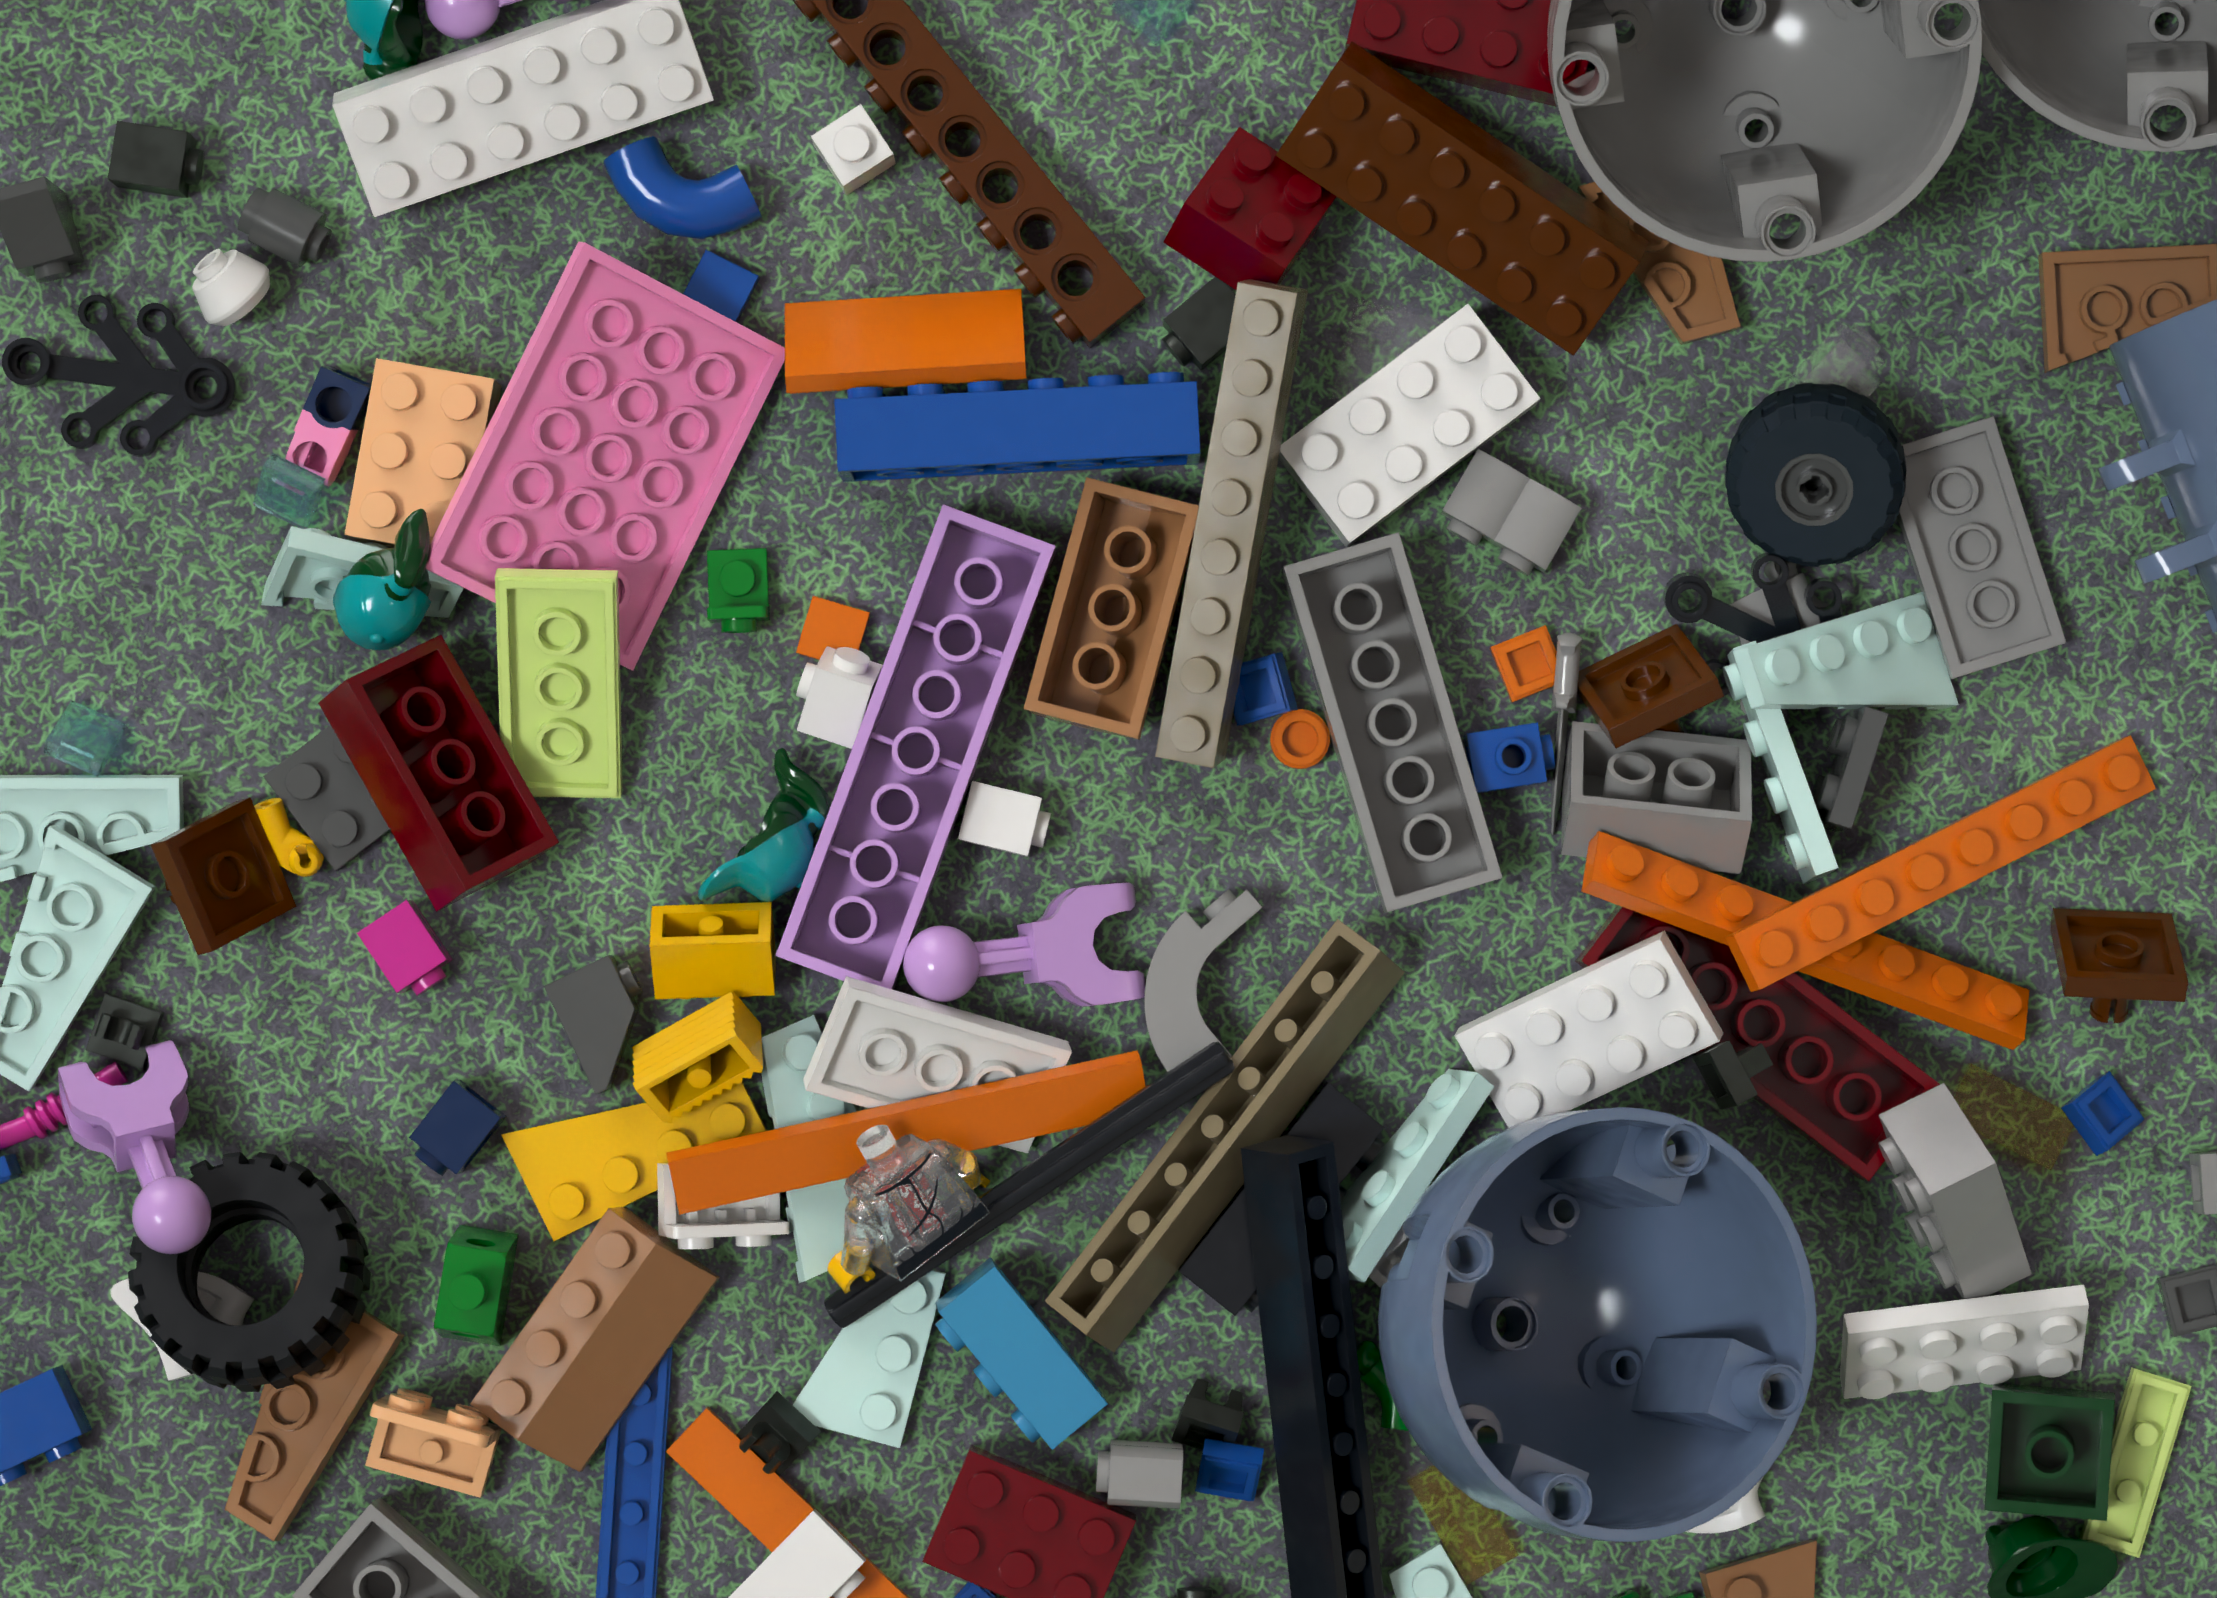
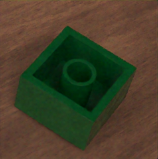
[1984,1383,2115,1521]

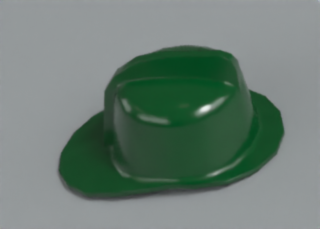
[1985,1515,2118,1598]

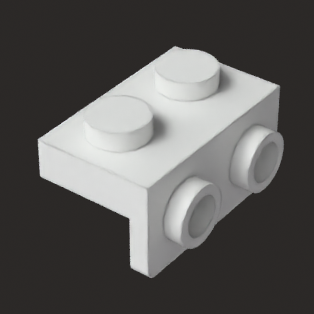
[657,1163,789,1249]

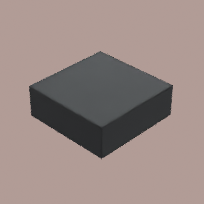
[2157,1264,2217,1337]

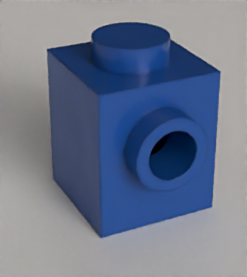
[1463,722,1555,794]

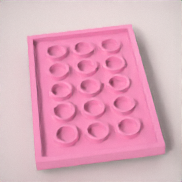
[426,241,785,671]

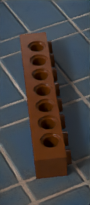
[793,0,1146,348]

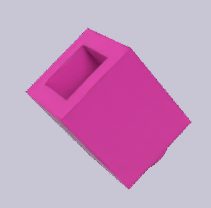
[357,900,453,996]

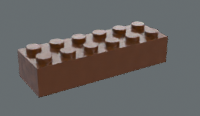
[1275,41,1649,356]

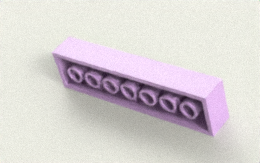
[775,504,1056,990]

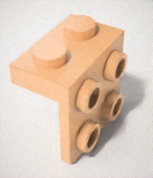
[365,1388,502,1498]

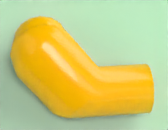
[254,798,324,877]

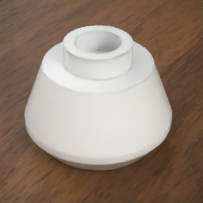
[192,249,270,326]

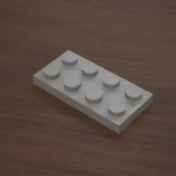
[1897,416,2066,679]

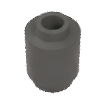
[238,187,332,267]

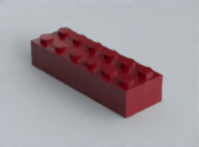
[1575,905,1940,1181]

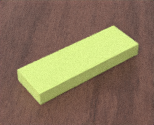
[2079,1367,2192,1558]

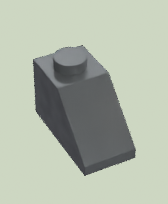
[0,176,84,283]
[544,955,643,1095]

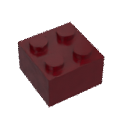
[1163,127,1336,290]

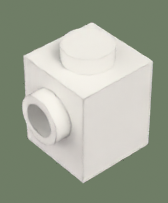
[796,646,883,749]

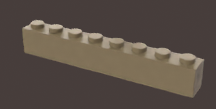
[1155,279,1308,768]
[1045,919,1405,1352]

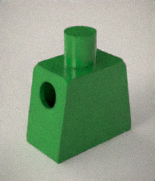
[434,1225,519,1346]

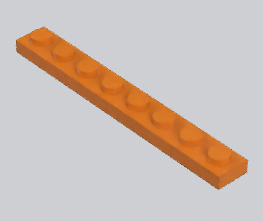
[1725,735,2156,992]
[1581,831,2030,1050]

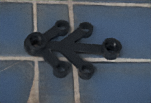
[2,295,236,457]
[1663,553,1842,717]

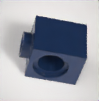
[409,1080,507,1176]

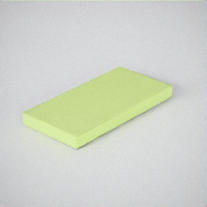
[495,568,622,798]

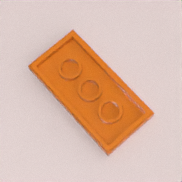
[785,289,1027,394]

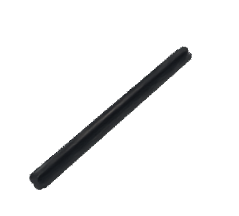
[824,1042,1235,1328]

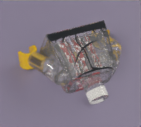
[827,1125,990,1294]

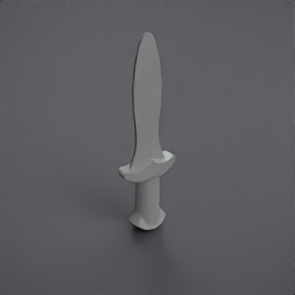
[1551,632,1583,835]

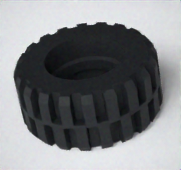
[128,1152,371,1392]

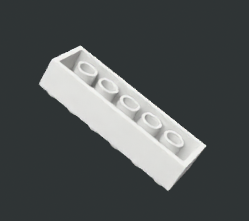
[332,0,714,217]

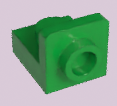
[707,548,770,633]

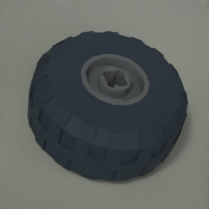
[1725,382,1907,567]

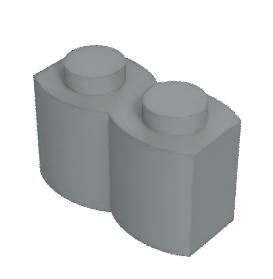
[1441,449,1582,576]
[1096,1439,1183,1509]

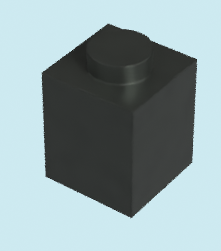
[108,121,204,198]
[1162,277,1236,371]

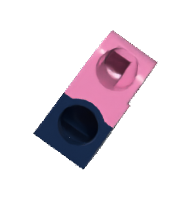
[284,366,371,487]

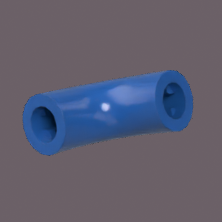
[603,136,762,239]

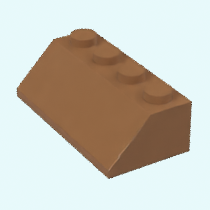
[1023,477,1199,740]
[470,1207,720,1472]

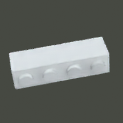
[728,1509,866,1598]

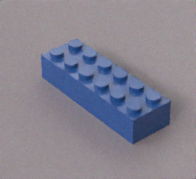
[834,372,1200,482]

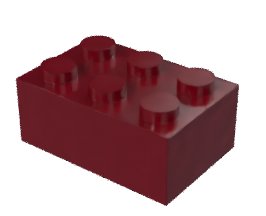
[922,1445,1136,1598]

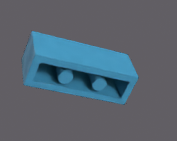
[935,1257,1108,1450]

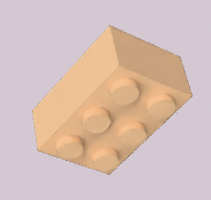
[344,358,502,547]

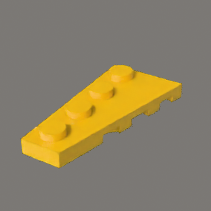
[501,1081,767,1241]

